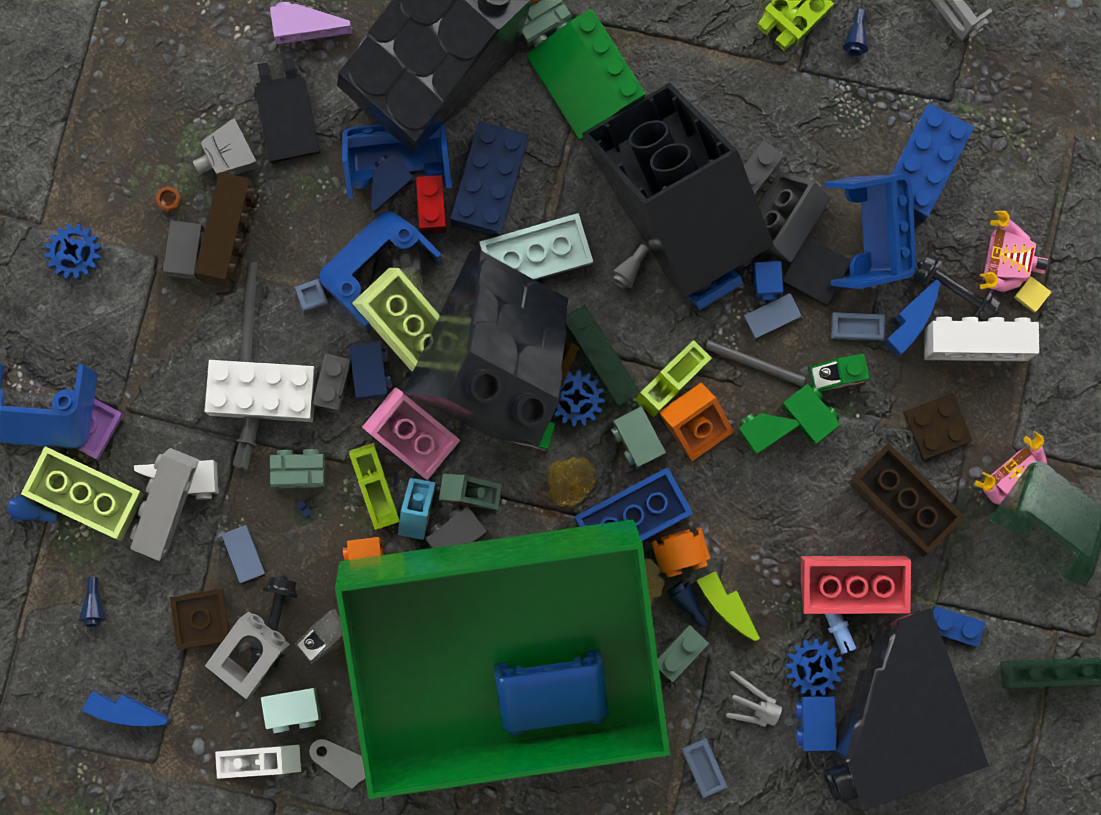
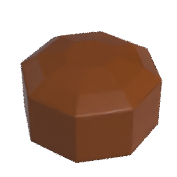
[155,186,182,213]

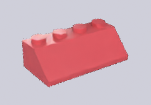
[801,556,911,614]

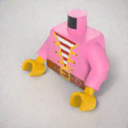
[980,211,1048,292]
[975,431,1049,513]

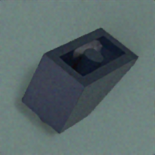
[371,154,413,213]

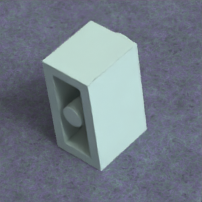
[261,688,321,733]

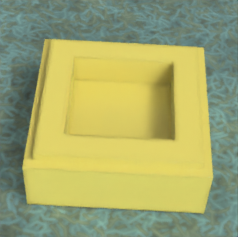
[1014,276,1051,313]

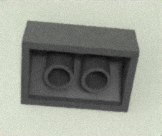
[759,171,831,262]

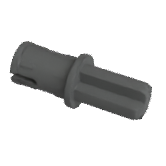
[233,417,261,470]

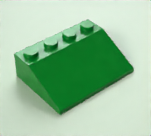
[526,9,646,141]

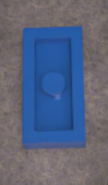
[688,269,743,310]
[932,606,985,647]

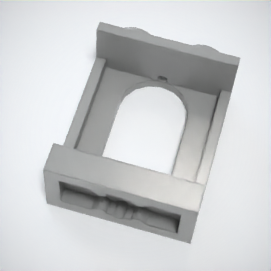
[931,0,993,41]
[205,612,290,699]

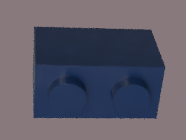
[349,342,393,401]

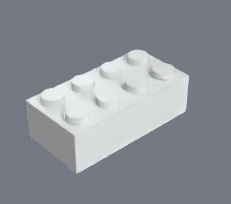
[924,317,1039,361]
[205,360,317,422]

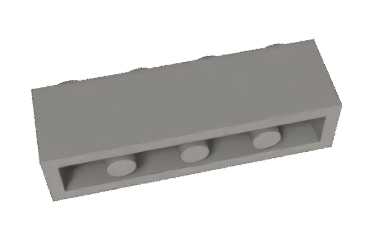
[130,448,199,561]

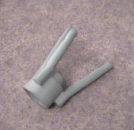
[726,671,782,727]

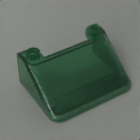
[990,461,1101,587]

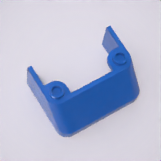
[342,123,452,199]
[824,174,916,289]
[319,211,443,333]
[0,364,98,449]

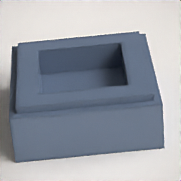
[295,279,328,313]

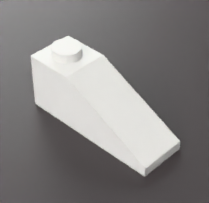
[134,460,219,500]
[215,745,301,779]

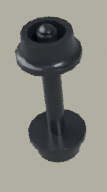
[914,254,1001,321]
[249,574,298,668]

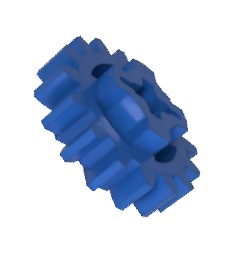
[44,224,103,280]
[554,370,605,428]
[785,639,843,697]

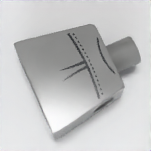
[193,118,259,176]

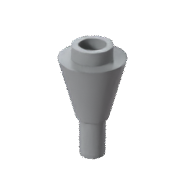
[611,244,649,289]

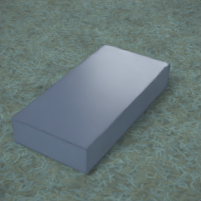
[743,293,802,339]
[831,312,885,342]
[222,525,266,584]
[681,738,728,798]

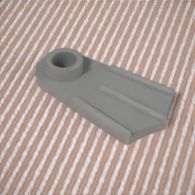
[310,739,365,788]

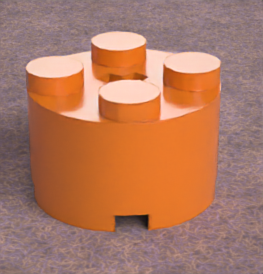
[651,527,711,577]

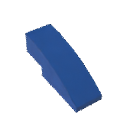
[884,279,940,358]
[82,692,172,726]

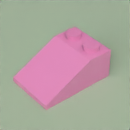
[362,387,460,480]

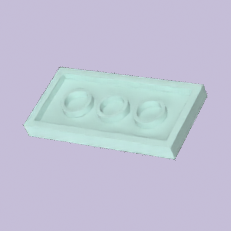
[479,213,593,280]

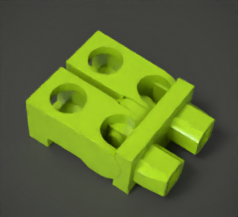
[757,0,834,51]

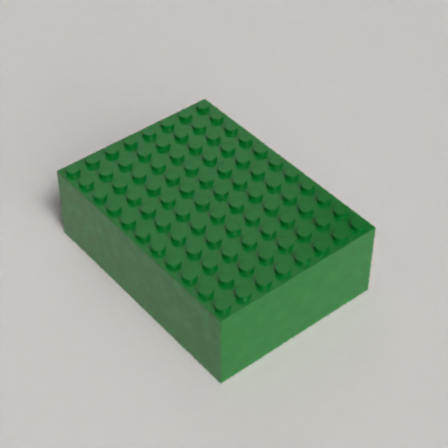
[335,519,670,799]

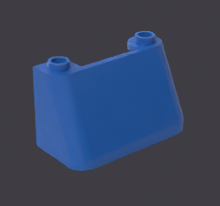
[494,649,609,735]

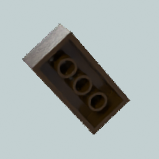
[194,172,259,289]
[848,443,965,556]

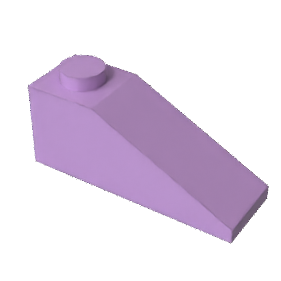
[270,2,352,44]

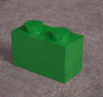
[781,384,841,446]

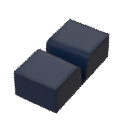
[296,500,313,518]

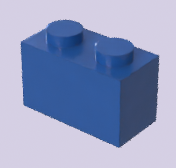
[795,696,836,751]

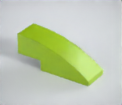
[635,340,712,418]
[349,443,400,530]
[695,571,760,642]

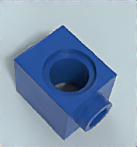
[752,261,783,301]

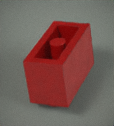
[416,175,447,234]

